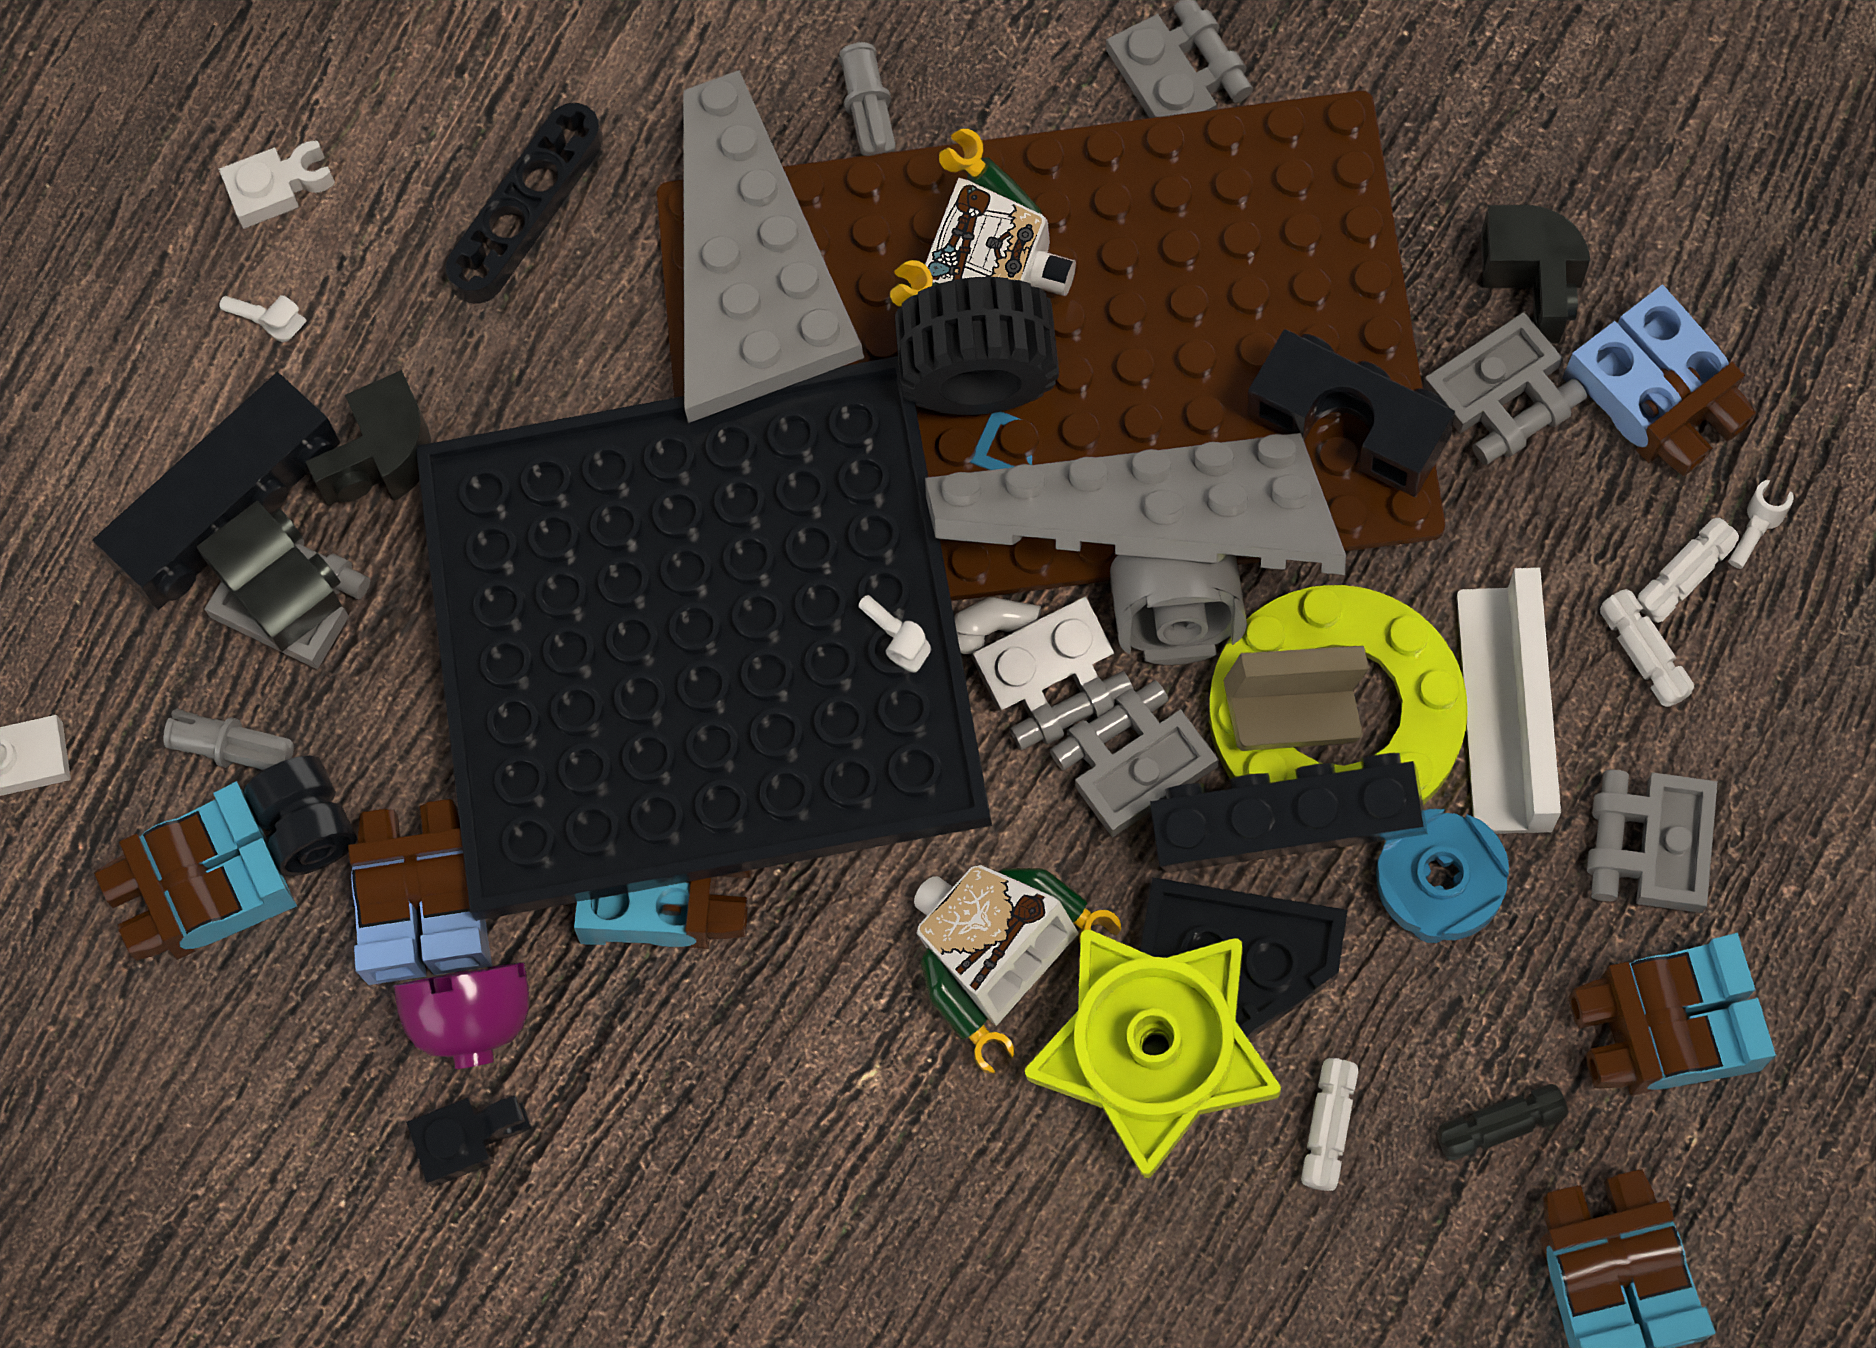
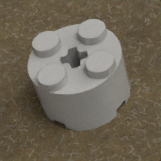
[1110,555,1247,665]

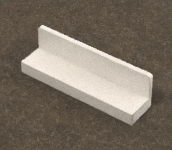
[1456,568,1561,834]

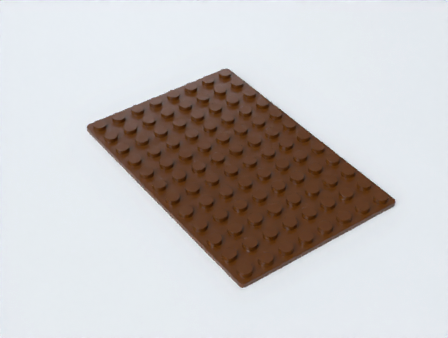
[657,90,1446,601]

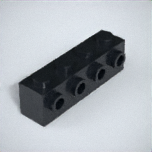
[92,371,341,610]
[1150,753,1428,873]

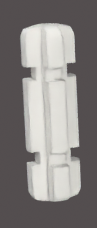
[1637,518,1739,623]
[1600,589,1694,707]
[1301,1058,1359,1191]

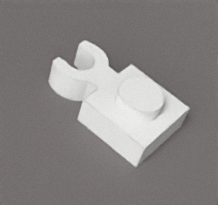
[219,141,335,229]

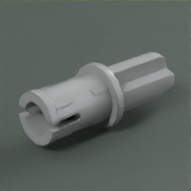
[838,42,896,156]
[163,709,294,770]

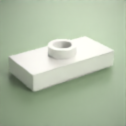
[0,715,71,796]

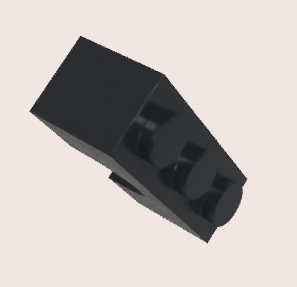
[1247,329,1455,498]

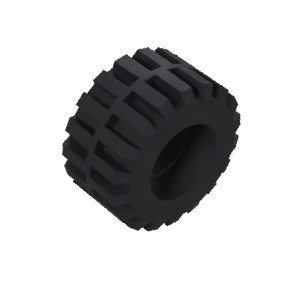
[895,277,1059,415]

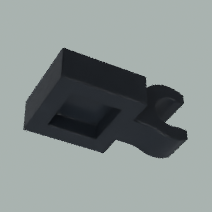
[406,1096,532,1188]

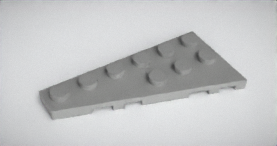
[683,70,864,423]
[925,433,1346,575]

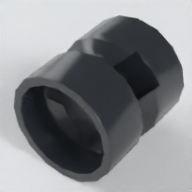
[244,755,358,876]

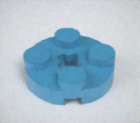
[1376,809,1509,943]

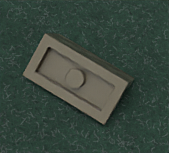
[1223,646,1369,751]

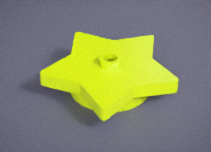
[1025,929,1281,1178]

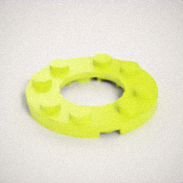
[1209,585,1468,805]

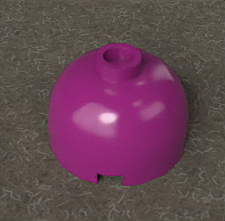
[394,962,529,1069]

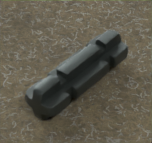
[1437,1084,1568,1160]

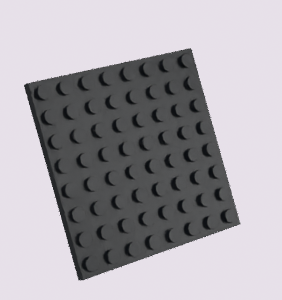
[416,356,992,921]

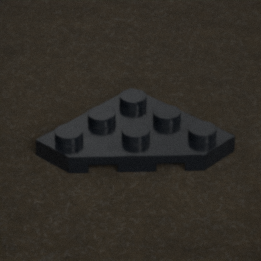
[1140,877,1348,1055]

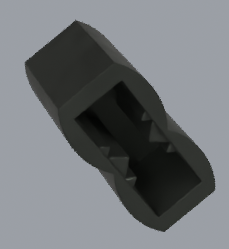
[197,500,342,652]

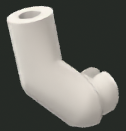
[954,597,1041,655]

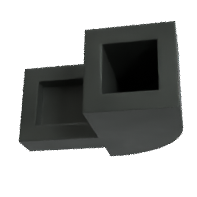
[1481,205,1590,343]
[306,370,432,506]

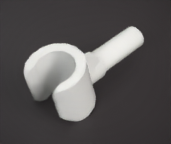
[220,295,307,342]
[1728,480,1794,569]
[858,595,931,672]

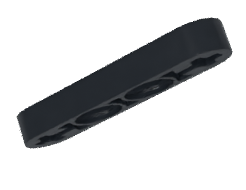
[446,103,603,304]

